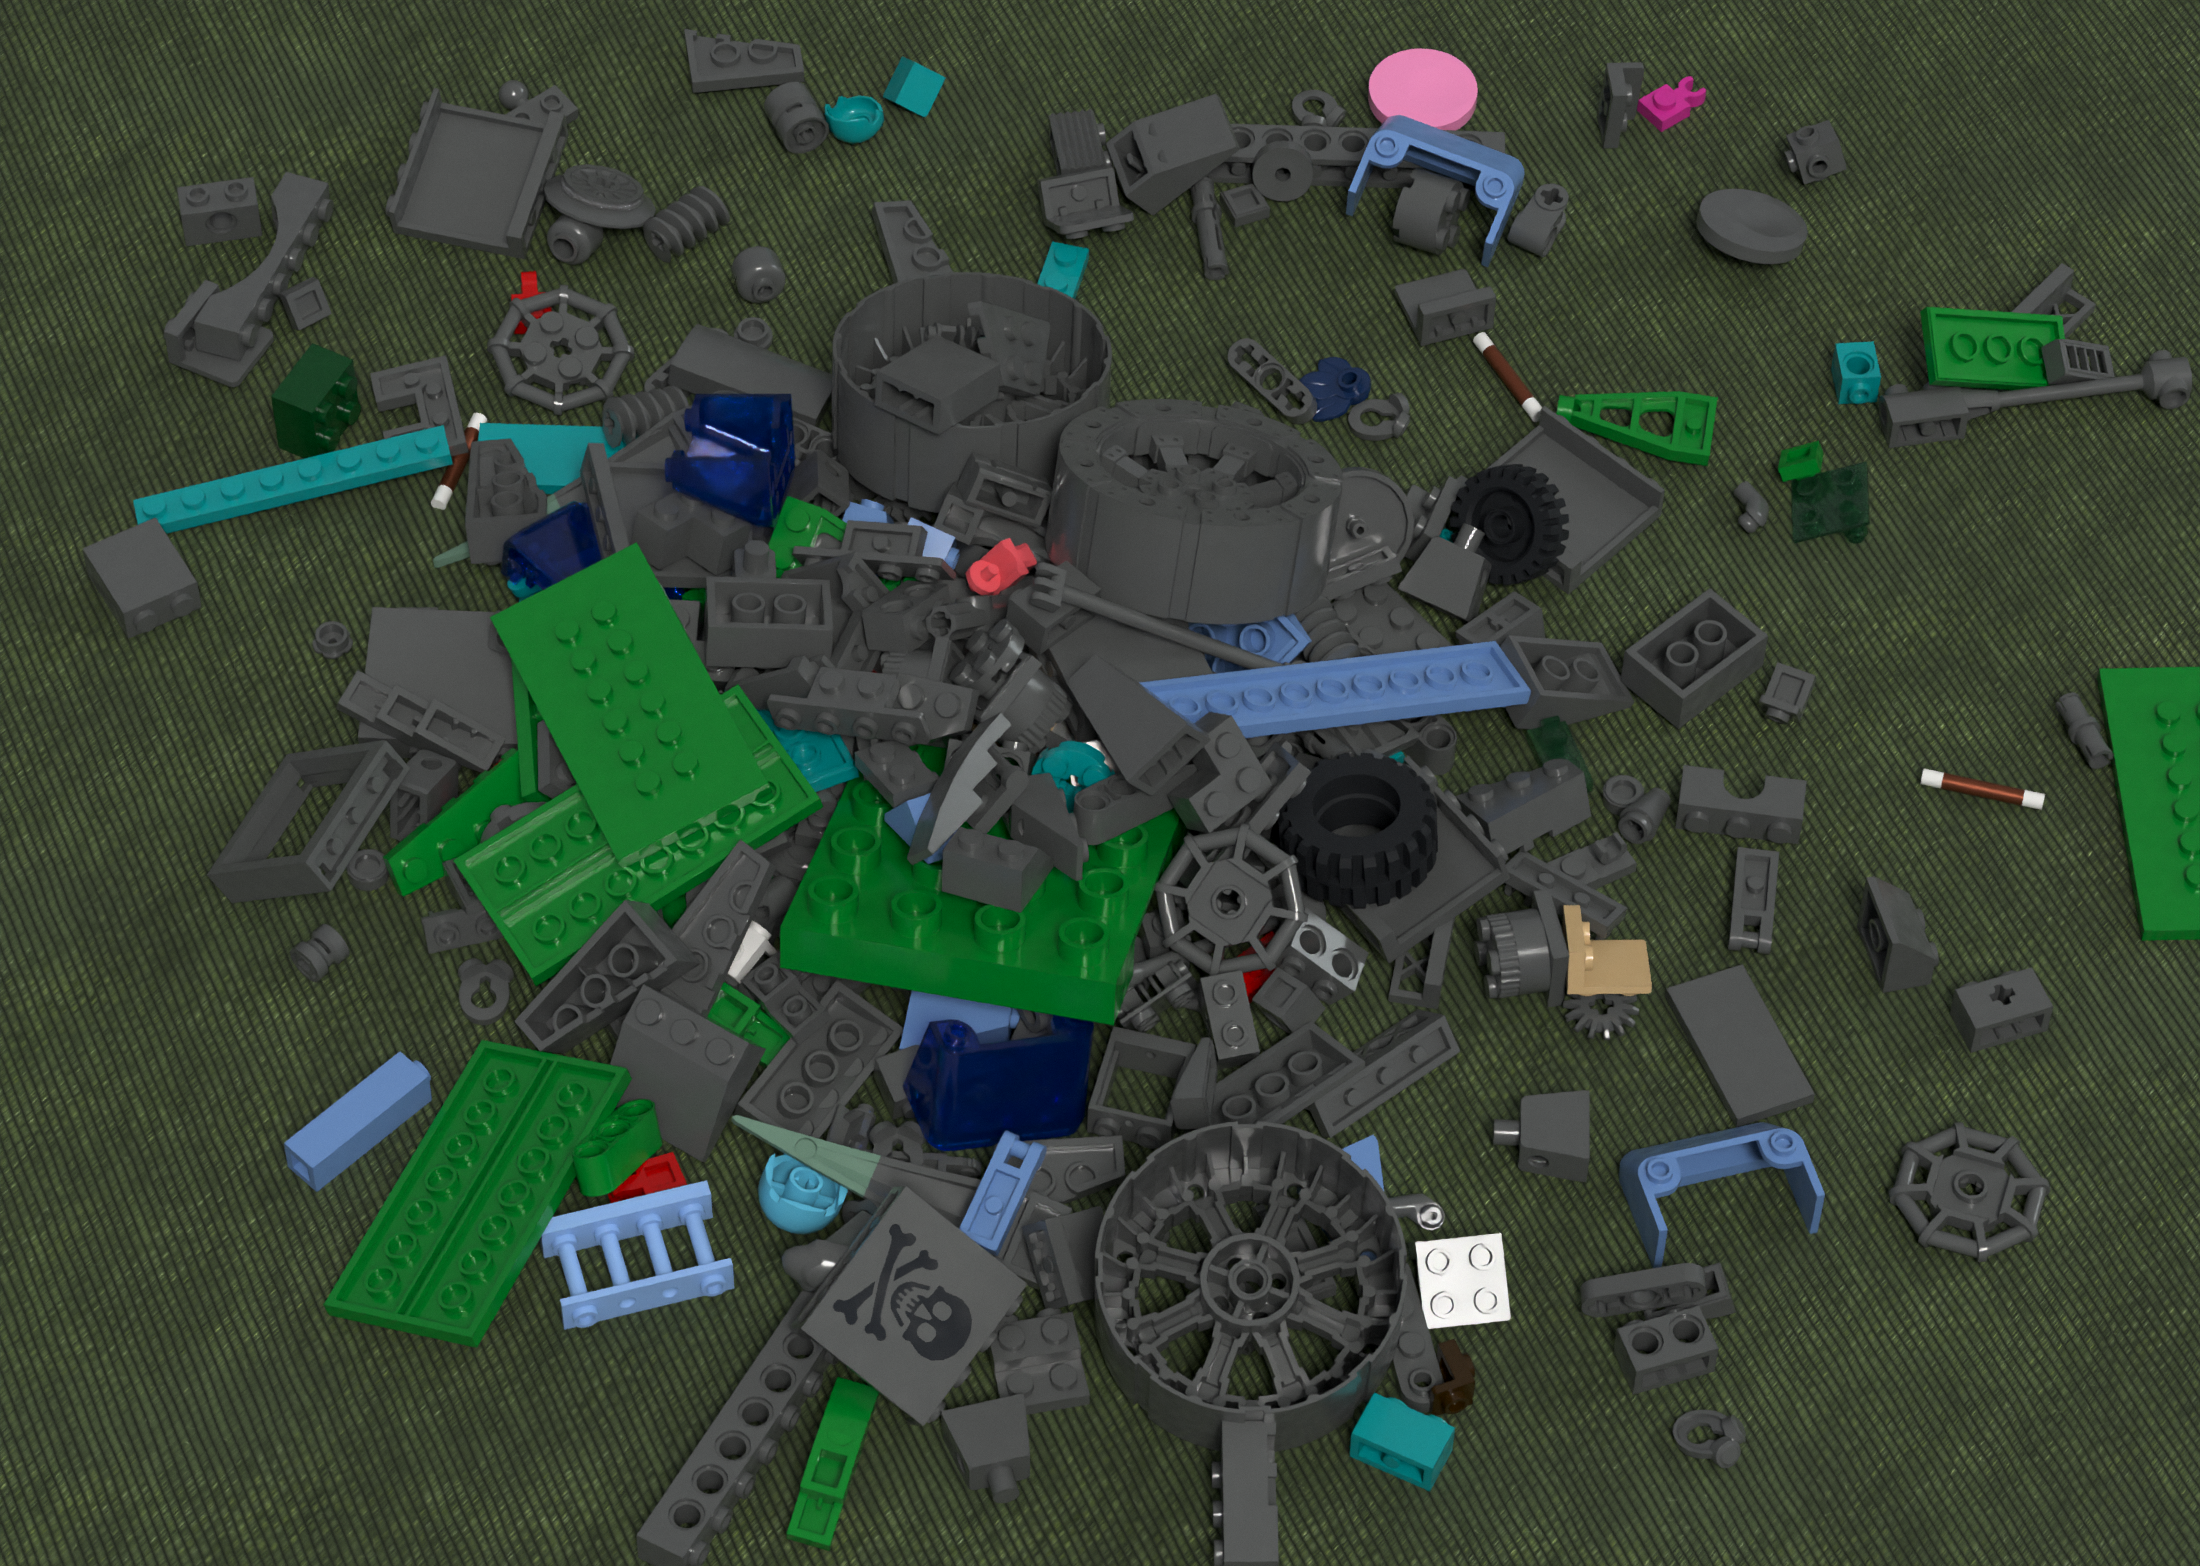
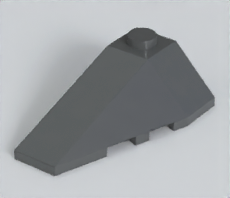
[465,438,548,565]

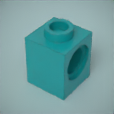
[1831,341,1881,404]

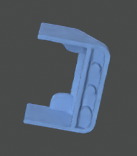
[1346,115,1525,267]
[1618,1122,1825,1268]

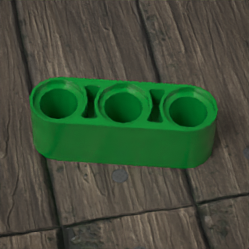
[572,1099,663,1197]

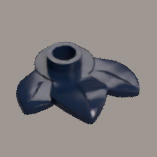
[1299,357,1372,422]

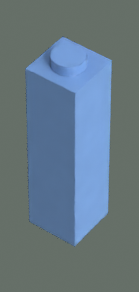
[284,1052,432,1192]

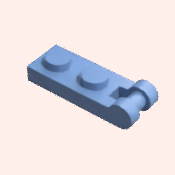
[959,1130,1047,1256]

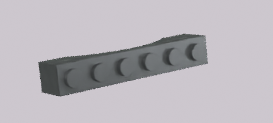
[194,172,334,361]

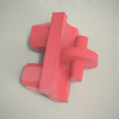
[965,538,1037,595]

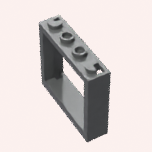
[207,740,410,903]

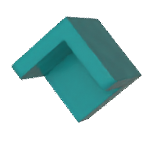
[883,56,946,117]

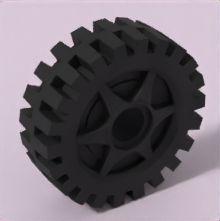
[1450,464,1569,585]

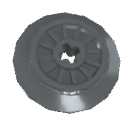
[543,164,656,229]

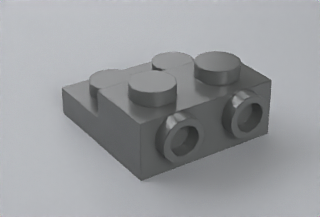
[987,1308,1090,1415]

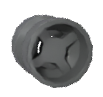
[290,924,350,982]

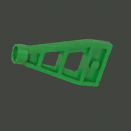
[1556,391,1718,466]
[768,496,921,591]

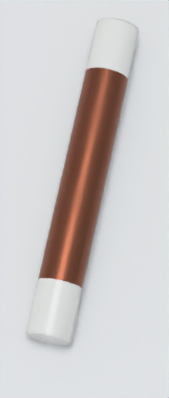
[1473,332,1542,422]
[431,413,487,510]
[1920,768,2045,810]

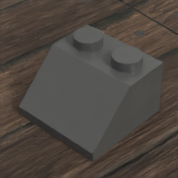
[942,827,1054,913]
[1857,876,1939,993]

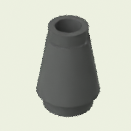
[1618,788,1671,844]

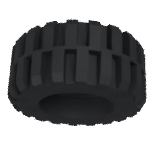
[1277,753,1438,909]

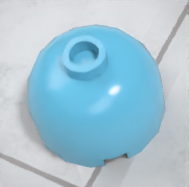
[758,1153,848,1235]

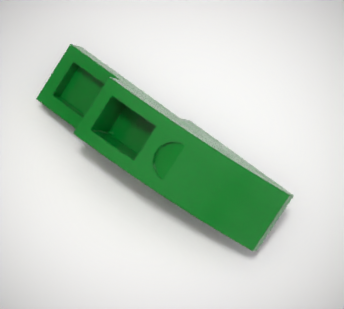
[708,982,790,1069]
[786,1377,879,1551]

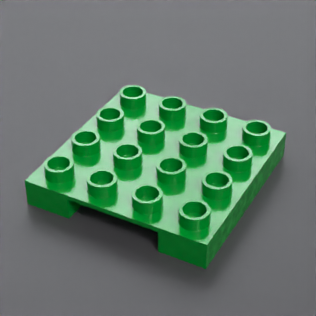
[780,744,1189,1025]

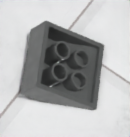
[610,984,766,1163]

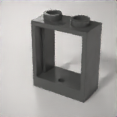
[1087,1026,1196,1149]

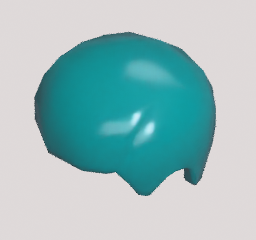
[824,95,884,144]

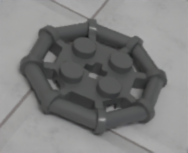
[487,284,635,416]
[1154,823,1309,976]
[1888,1122,2051,1262]

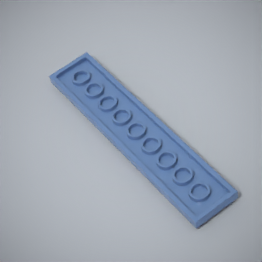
[1139,641,1531,738]

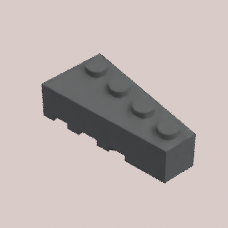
[515,900,701,1054]

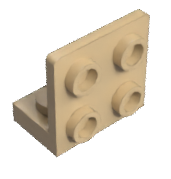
[1562,905,1652,996]

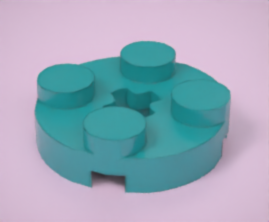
[1031,741,1115,813]

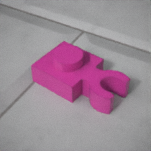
[1637,76,1706,132]

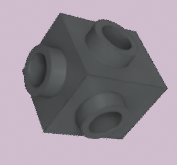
[1784,120,1847,185]

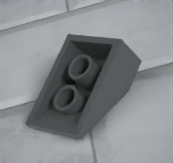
[1500,635,1634,730]

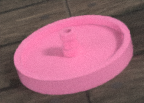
[1368,48,1478,131]

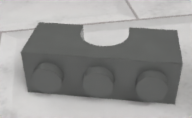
[1675,765,1807,844]

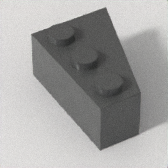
[1211,1421,1279,1566]

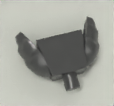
[782,1198,881,1294]

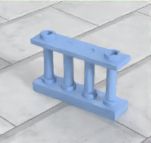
[539,1180,734,1330]

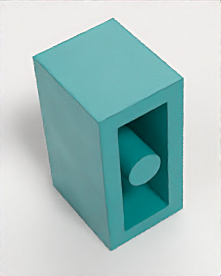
[1349,1392,1455,1491]

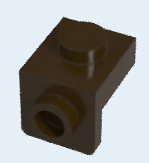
[1429,1338,1475,1416]

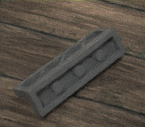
[1989,263,2096,392]
[1388,918,1455,1009]
[1305,1009,1460,1138]

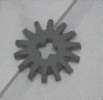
[1563,993,1639,1040]

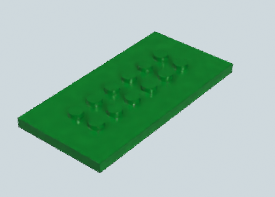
[490,542,772,869]
[2097,667,2200,941]
[453,684,824,986]
[323,1040,632,1348]

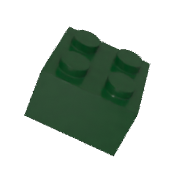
[271,343,361,458]

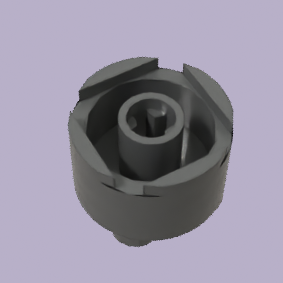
[1393,168,1471,255]

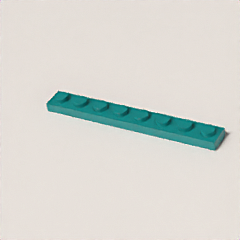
[133,425,453,534]

